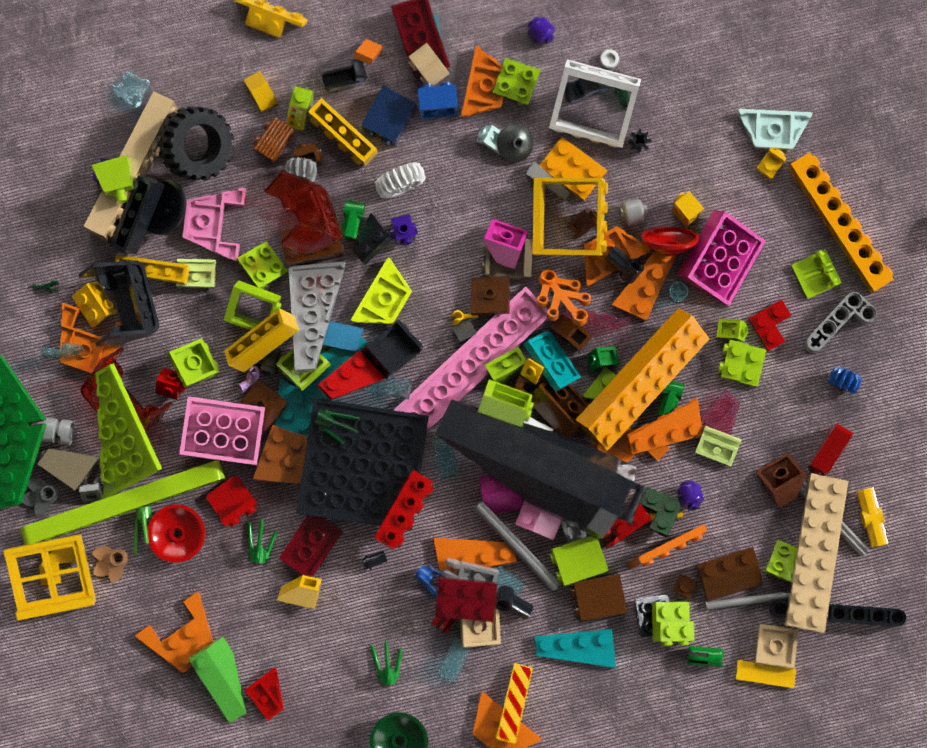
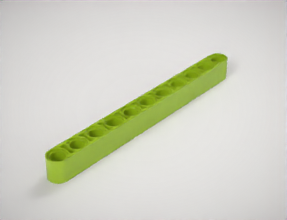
[19,460,225,545]

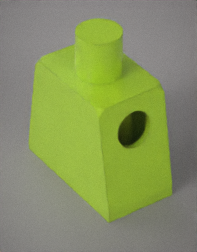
[92,155,133,204]

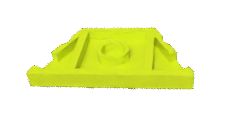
[351,257,412,325]

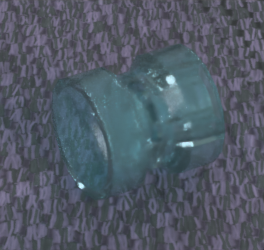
[668,282,688,303]

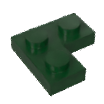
[640,487,681,538]

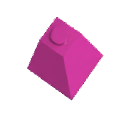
[483,219,529,269]

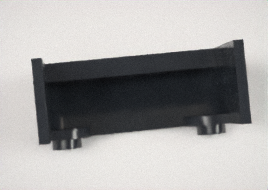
[79,260,159,347]

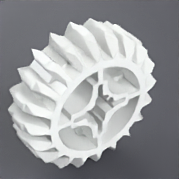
[375,162,426,199]

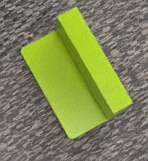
[485,347,526,384]

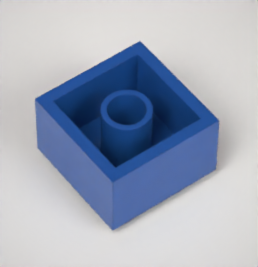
[418,82,458,119]

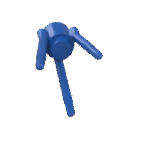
[414,565,445,599]

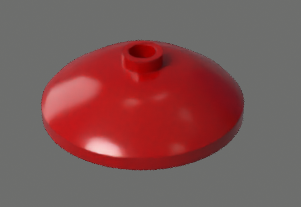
[641,227,699,256]
[147,504,206,563]

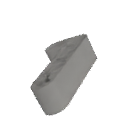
[804,292,877,353]

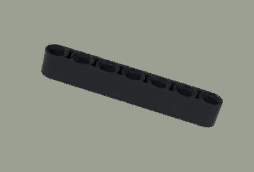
[770,600,907,627]

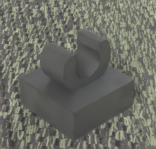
[80,479,103,503]

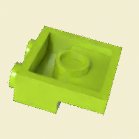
[167,338,220,388]
[718,340,766,387]
[276,346,330,391]
[652,602,695,645]

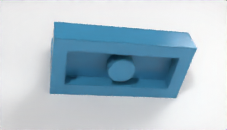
[323,321,364,352]

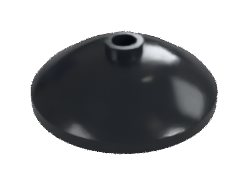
[147,178,186,235]

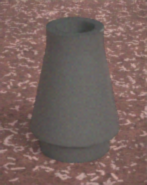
[259,348,282,376]

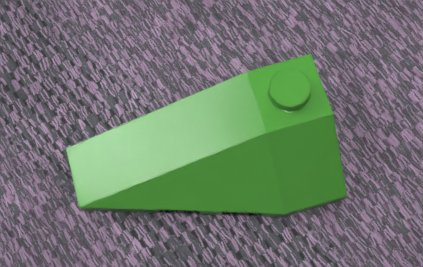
[189,636,246,723]

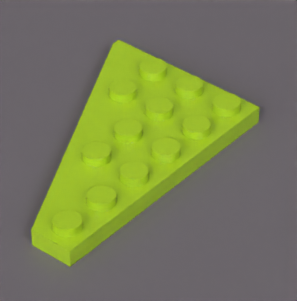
[95,364,162,499]

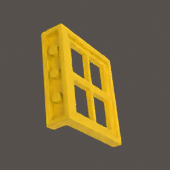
[4,534,96,621]

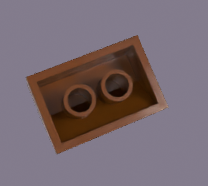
[280,219,344,266]
[531,380,589,438]
[695,547,763,602]

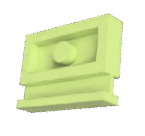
[176,259,216,288]
[695,426,741,466]

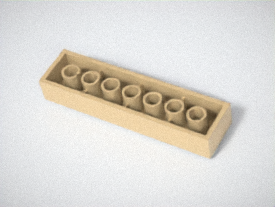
[83,91,178,243]

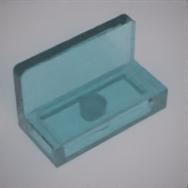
[366,377,413,400]

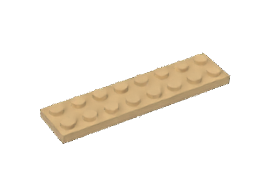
[785,473,848,634]

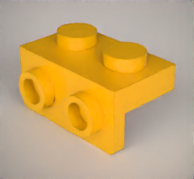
[71,281,117,328]

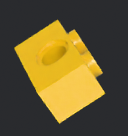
[671,191,704,228]

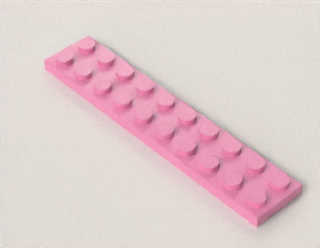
[394,287,552,433]

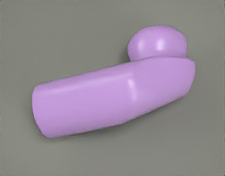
[238,366,260,393]

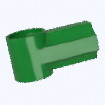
[340,200,365,240]
[657,381,685,416]

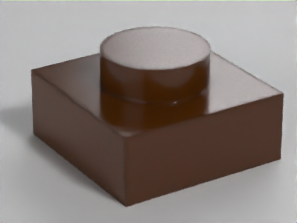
[672,574,698,599]

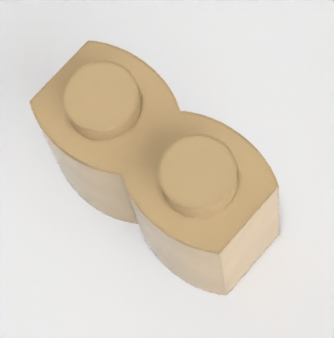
[408,43,450,86]

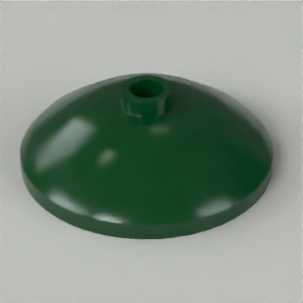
[370,712,429,748]

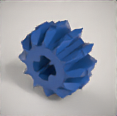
[828,367,862,394]

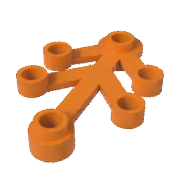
[536,270,591,326]

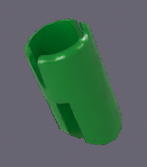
[687,646,724,668]

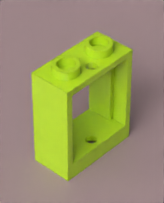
[224,280,282,330]
[478,380,534,427]

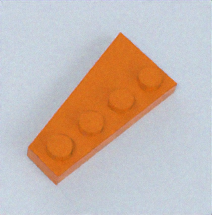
[626,398,703,455]
[627,524,707,569]

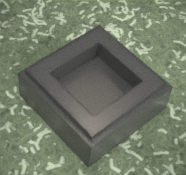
[452,319,476,342]

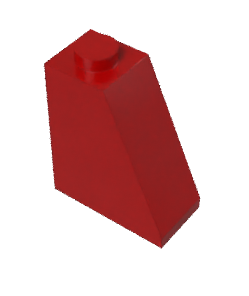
[808,423,854,476]

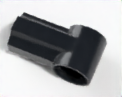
[605,246,644,284]
[495,585,533,620]

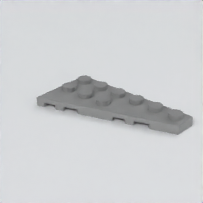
[288,262,346,373]

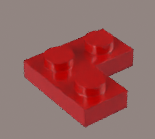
[748,299,792,352]

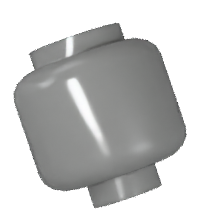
[619,199,648,225]

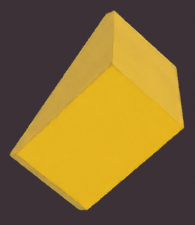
[243,71,278,112]

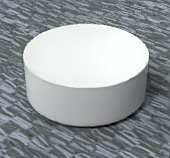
[600,50,619,70]

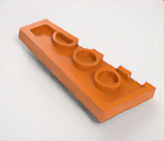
[611,251,677,321]
[434,538,517,572]

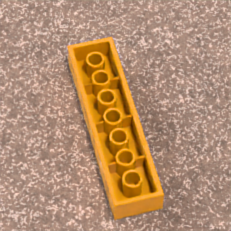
[576,308,710,451]

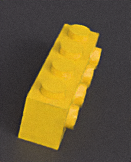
[308,98,378,167]
[224,308,299,372]

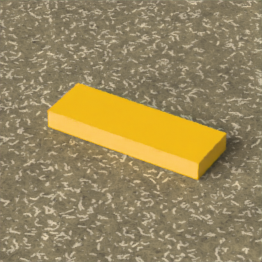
[735,660,796,688]

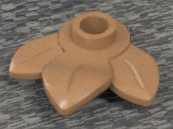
[92,546,128,583]

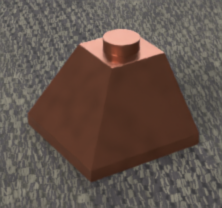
[755,452,807,508]

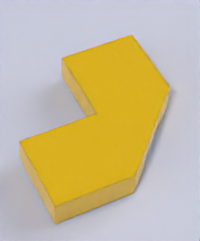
[39,546,76,586]

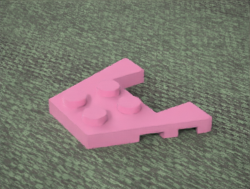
[183,188,246,262]

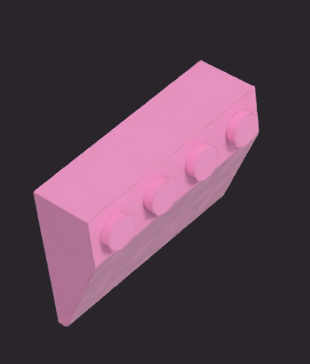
[180,397,265,465]

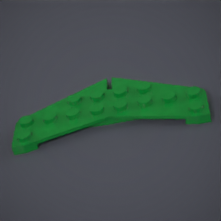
[0,355,47,509]

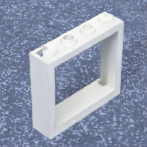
[549,60,641,148]

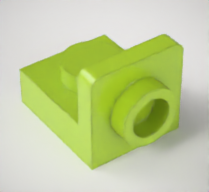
[717,318,748,341]

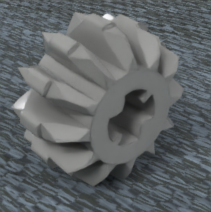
[285,157,317,184]

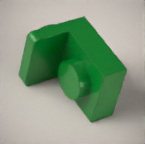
[587,346,620,372]

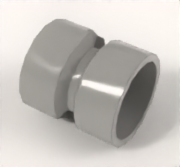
[42,417,74,445]

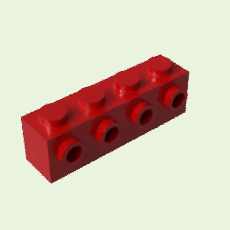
[373,470,434,550]

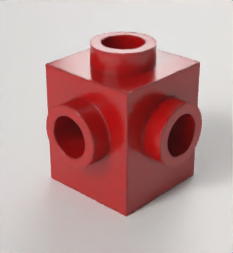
[155,367,186,400]

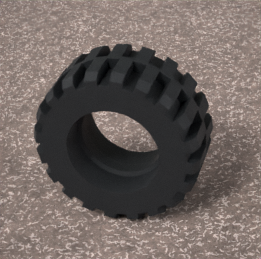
[157,106,234,181]

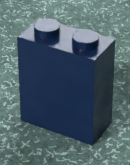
[361,86,417,146]

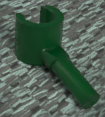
[33,280,59,293]

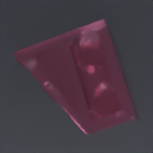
[701,390,740,435]

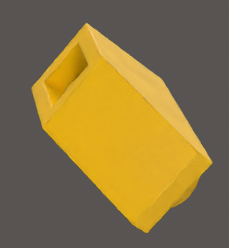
[277,575,322,609]

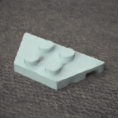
[738,109,812,150]

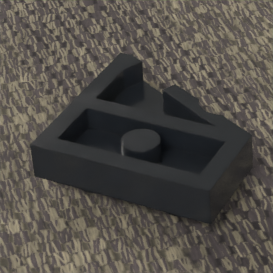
[353,213,392,265]

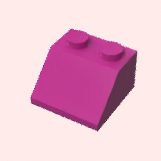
[479,474,523,514]

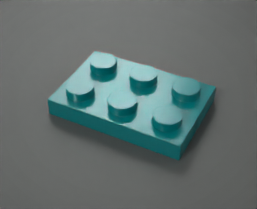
[523,330,581,392]

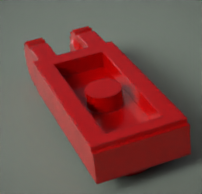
[600,503,651,549]

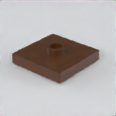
[471,276,510,316]
[239,379,289,433]

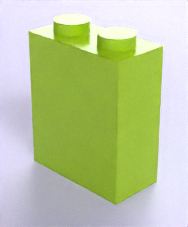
[549,536,609,586]

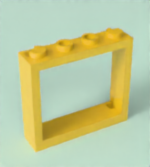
[532,178,608,256]

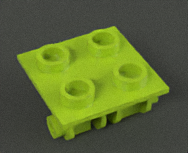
[493,58,541,106]
[237,241,288,289]
[791,249,842,299]
[765,540,797,583]

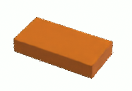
[354,39,383,65]

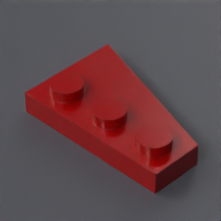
[317,350,385,401]

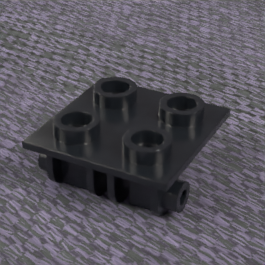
[634,594,670,638]

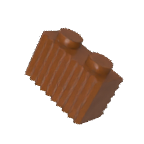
[253,117,295,163]

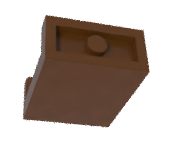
[570,574,627,621]

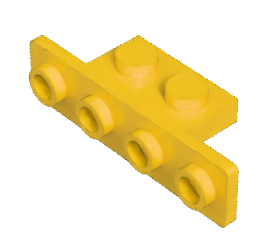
[233,0,308,38]

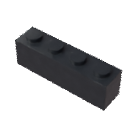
[110,175,165,254]

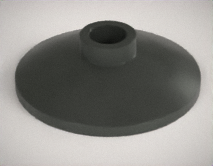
[497,124,533,162]

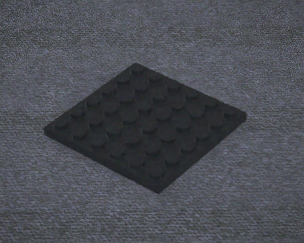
[296,398,429,531]

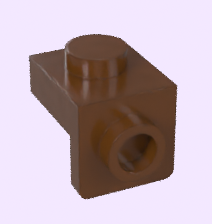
[293,143,324,166]

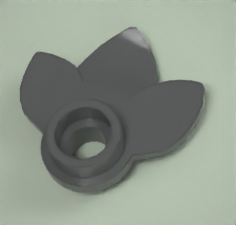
[22,477,59,515]

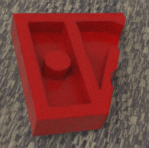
[245,667,284,721]

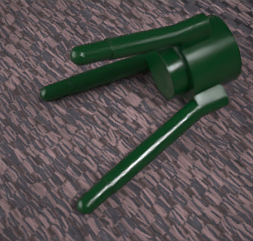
[314,409,360,444]

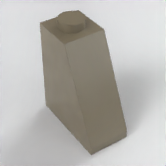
[38,448,100,492]

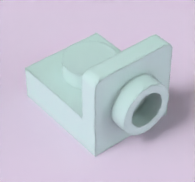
[476,125,501,154]

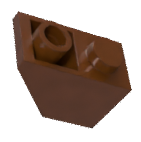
[550,314,592,353]

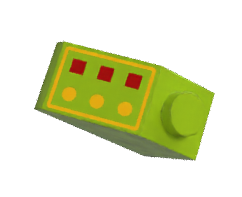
[286,86,315,132]

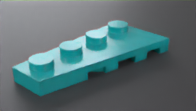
[535,629,616,668]

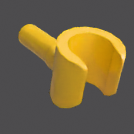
[450,310,478,325]

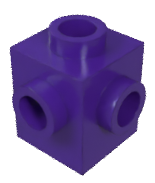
[389,214,418,246]

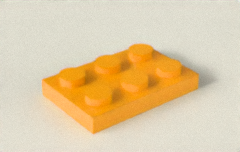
[539,137,607,201]

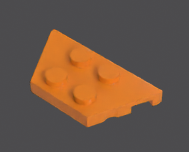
[461,46,504,118]
[584,226,651,287]
[473,692,542,748]

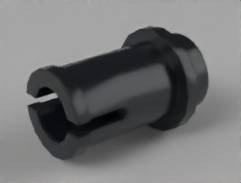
[362,550,388,570]

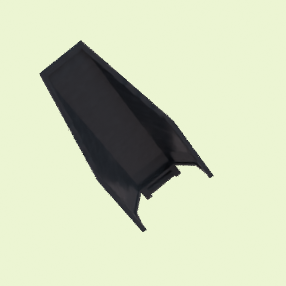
[435,400,648,539]

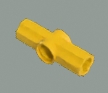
[857,487,888,548]

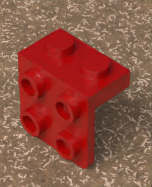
[206,475,259,528]

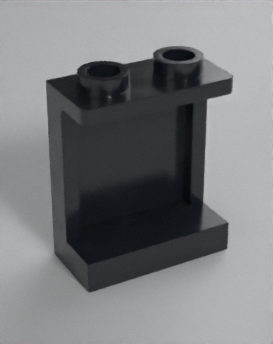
[361,319,423,380]

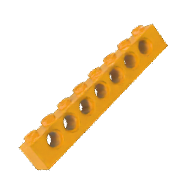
[788,152,894,294]

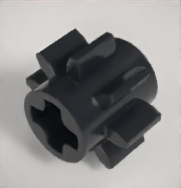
[627,129,652,154]

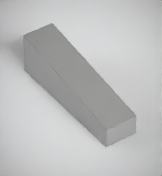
[526,161,570,201]

